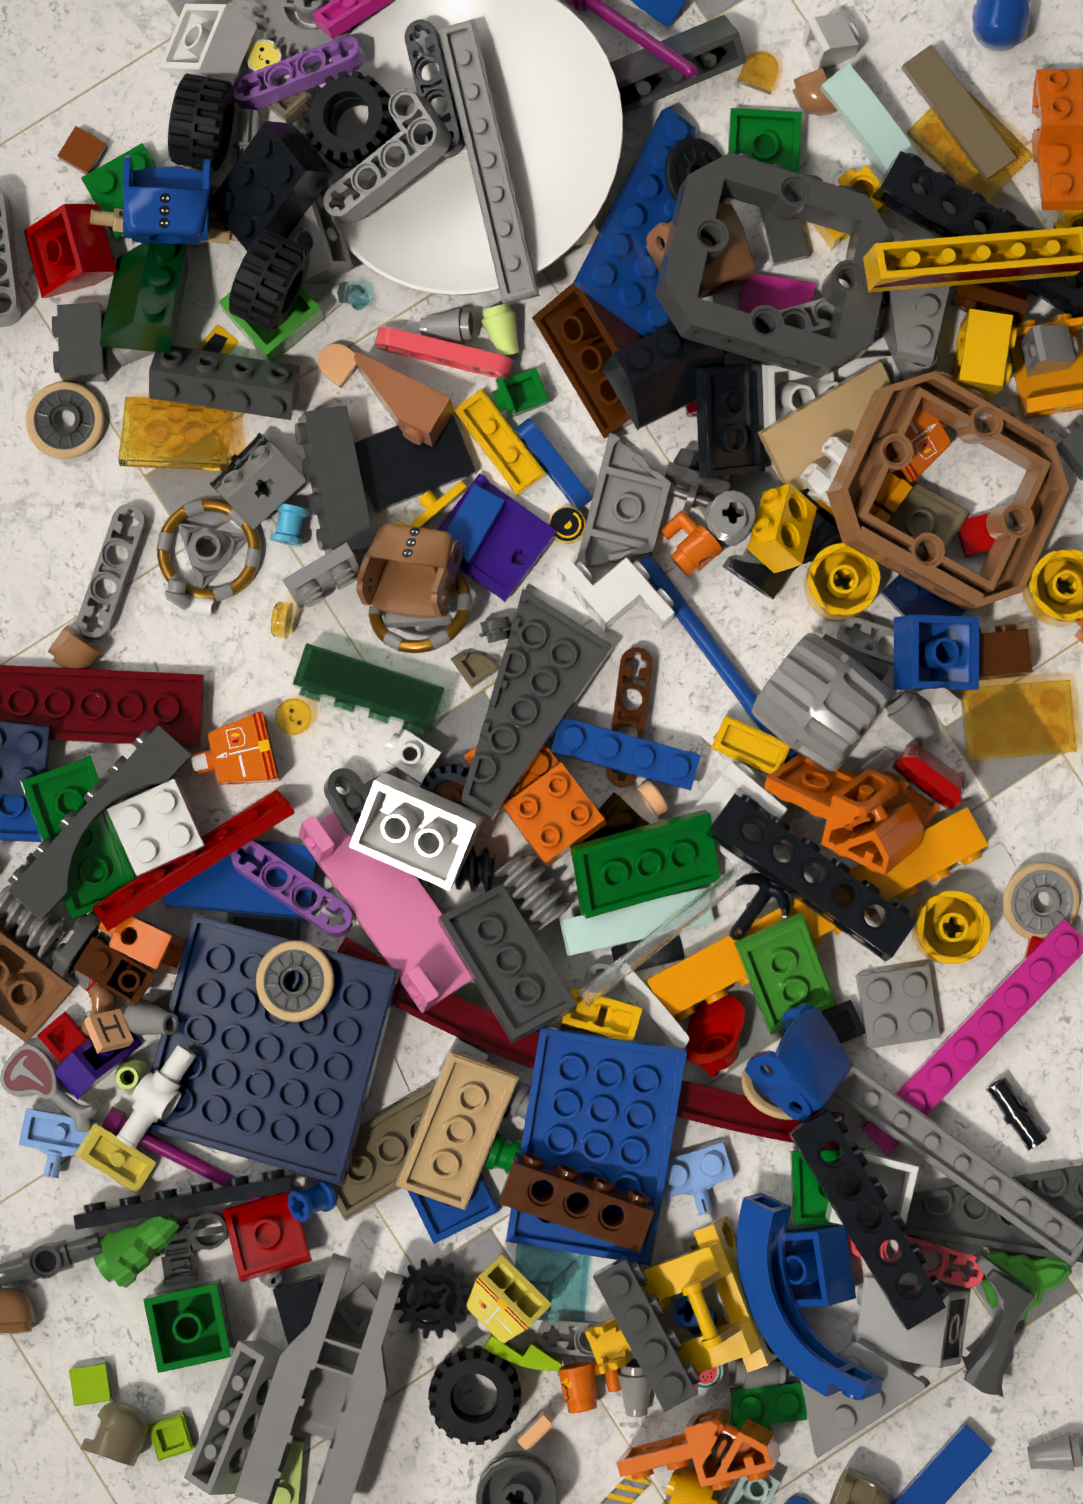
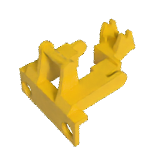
[584,1216,777,1374]

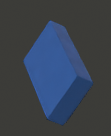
[446,484,506,565]

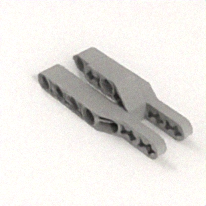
[235,1253,404,1504]

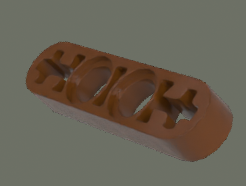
[606,647,653,788]

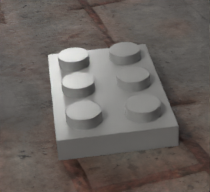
[282,542,360,608]

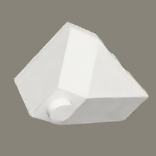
[750,355,899,428]

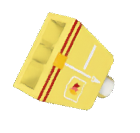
[466,1254,552,1343]

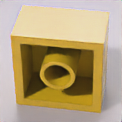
[952,309,1017,401]

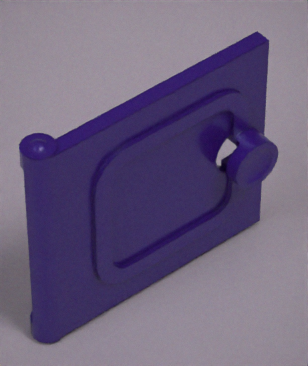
[437,474,558,602]

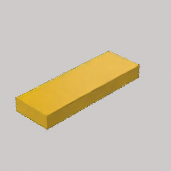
[454,389,546,497]

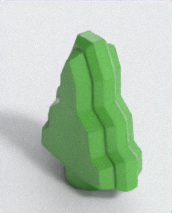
[94,1215,179,1288]
[981,1251,1072,1322]

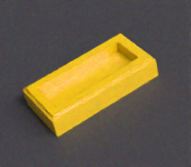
[710,715,790,775]

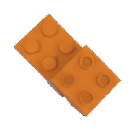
[1031,69,1083,210]
[464,745,607,867]
[764,753,924,875]
[616,1408,781,1491]

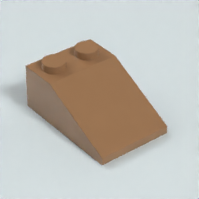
[0,924,74,1043]

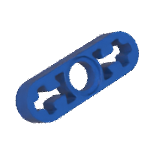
[514,418,592,510]

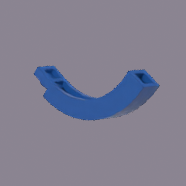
[737,1192,884,1400]

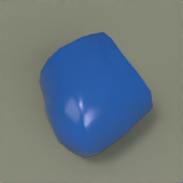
[972,0,1032,51]

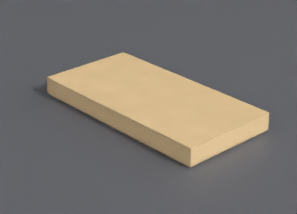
[758,361,892,492]
[396,1049,519,1210]

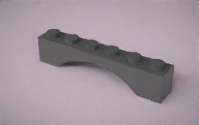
[8,726,191,922]

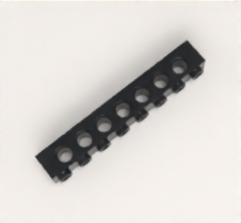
[872,151,1083,318]

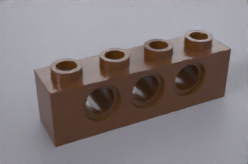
[499,1152,654,1253]

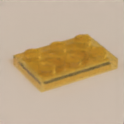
[907,85,1034,202]
[118,397,234,471]
[960,680,1077,761]

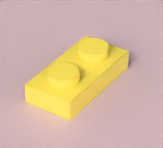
[75,1124,157,1194]

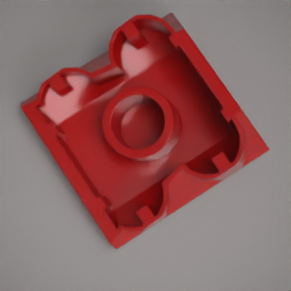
[892,742,964,810]

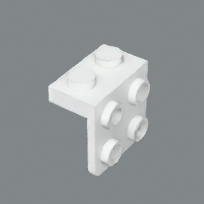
[688,763,788,864]

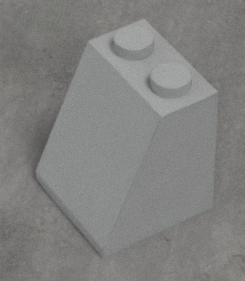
[852,1276,970,1368]

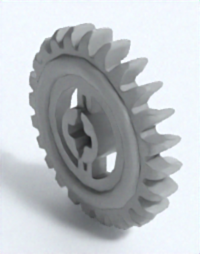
[252,0,362,59]

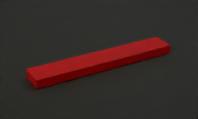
[92,790,295,931]

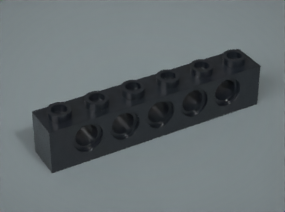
[705,793,916,962]
[787,1108,946,1331]

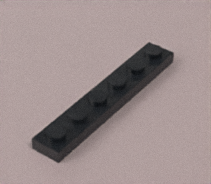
[73,1169,298,1230]

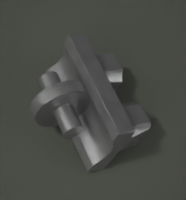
[665,448,731,513]

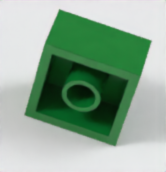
[143,1279,235,1373]

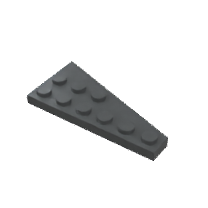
[461,589,613,822]
[903,1165,1083,1263]

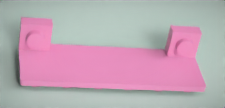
[298,812,473,1013]

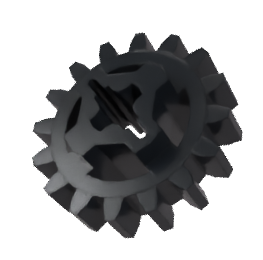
[394,1257,471,1339]

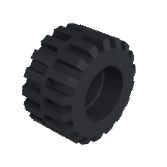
[303,71,401,170]
[168,73,235,172]
[229,229,310,332]
[428,1345,521,1445]

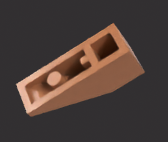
[354,351,454,447]

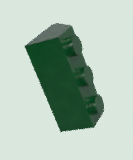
[99,243,189,354]

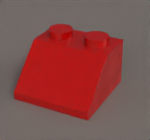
[24,204,117,298]

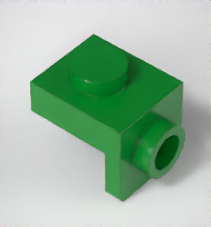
[491,368,549,419]

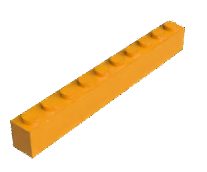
[645,807,988,1021]

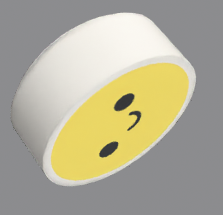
[246,39,282,72]

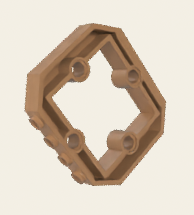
[827,371,1069,610]

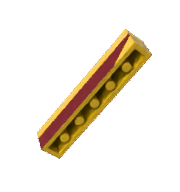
[863,226,1083,293]

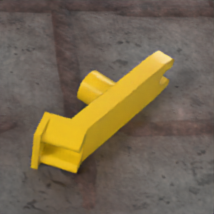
[396,480,468,528]

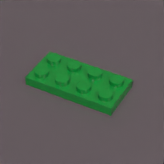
[20,756,135,919]
[570,809,720,919]

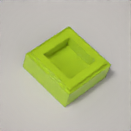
[69,1362,112,1407]
[149,1412,195,1461]

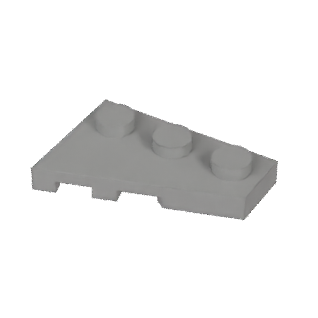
[886,286,950,367]

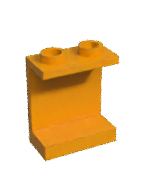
[1009,314,1083,420]

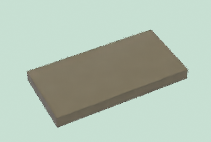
[329,1082,436,1221]

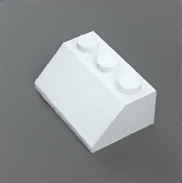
[349,772,484,891]

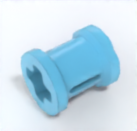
[270,504,309,547]

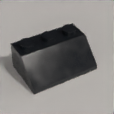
[602,324,725,430]

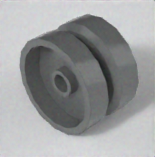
[476,1451,558,1504]

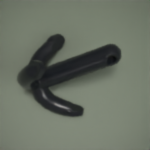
[730,873,791,941]

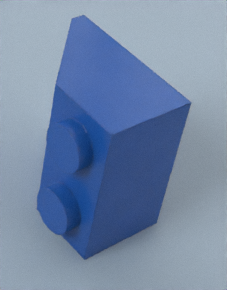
[893,615,979,691]
[785,1225,856,1307]

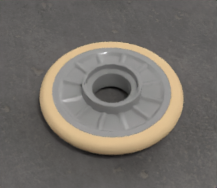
[1003,862,1080,939]

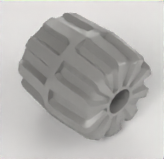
[751,633,892,772]

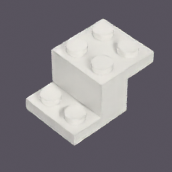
[557,557,675,632]
[99,773,205,877]

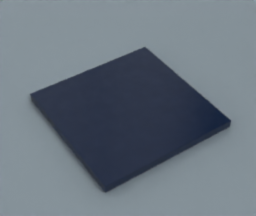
[148,914,401,1186]

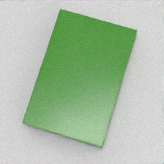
[734,912,837,1035]

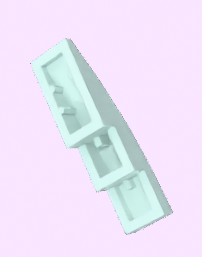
[820,62,925,195]
[559,887,715,956]

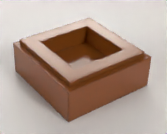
[57,126,108,174]

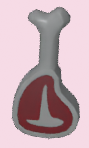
[0,1045,98,1132]

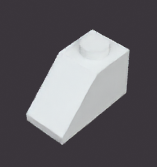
[801,14,860,71]

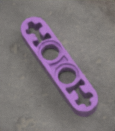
[232,36,365,110]
[231,841,353,937]

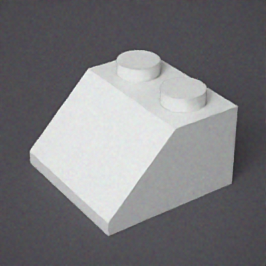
[159,4,257,86]

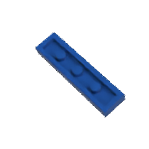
[551,718,701,791]

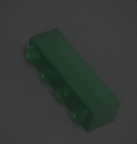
[293,643,445,735]

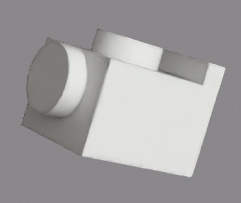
[384,729,442,784]

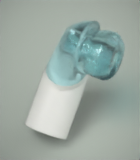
[316,284,369,317]

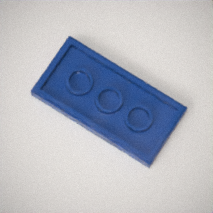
[164,836,317,919]

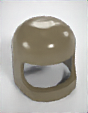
[80,1402,149,1466]
[830,1467,891,1504]

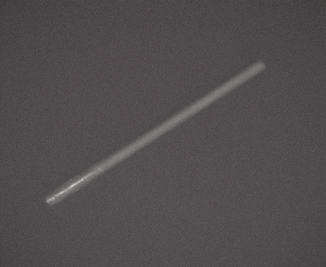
[577,746,896,1007]

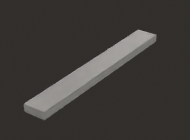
[438,19,540,306]
[833,1062,1083,1266]

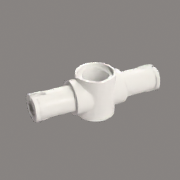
[116,1044,197,1148]

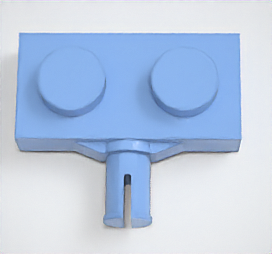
[19,1108,100,1178]
[663,1143,734,1216]

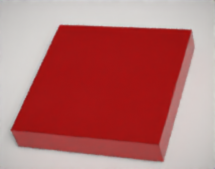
[223,1190,312,1282]

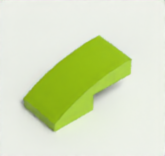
[484,1333,562,1371]

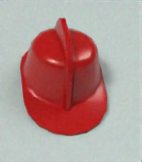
[685,995,745,1077]

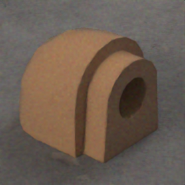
[792,68,837,116]
[48,625,103,669]
[0,1288,36,1335]

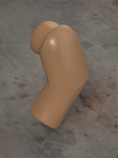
[79,983,115,1038]

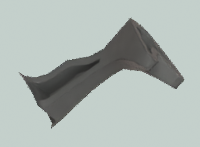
[961,1253,1036,1398]

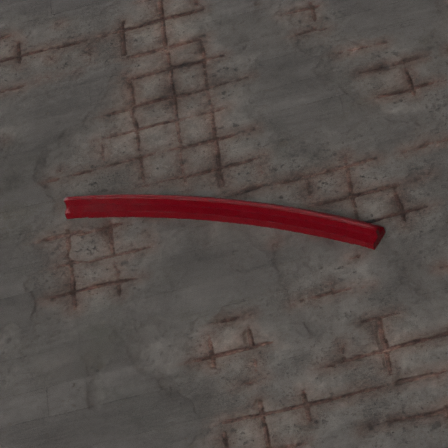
[337,937,845,1150]

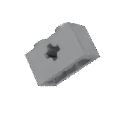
[216,441,306,530]

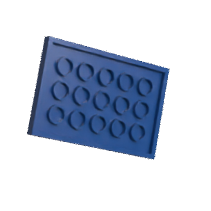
[506,1026,687,1266]

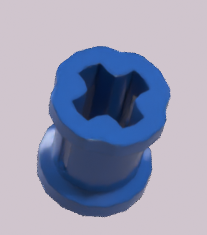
[288,1179,337,1223]
[672,1296,717,1336]

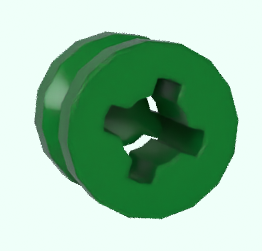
[485,1133,522,1174]

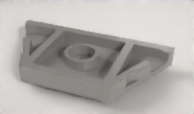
[575,433,671,568]
[801,1338,931,1458]

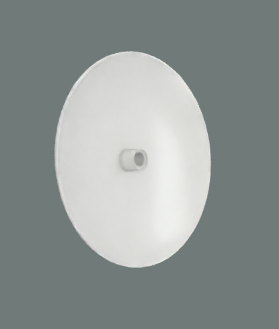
[319,0,623,296]

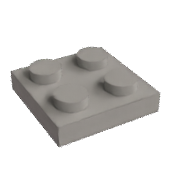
[855,965,941,1049]

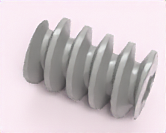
[705,490,756,547]
[494,852,571,933]
[0,884,66,959]

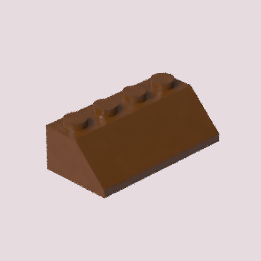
[532,283,641,439]

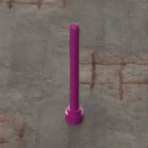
[565,0,698,78]
[101,1107,264,1201]

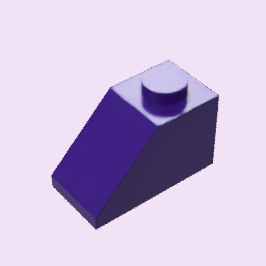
[54,1031,143,1100]

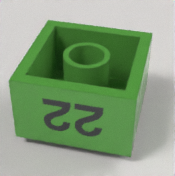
[219,287,324,362]

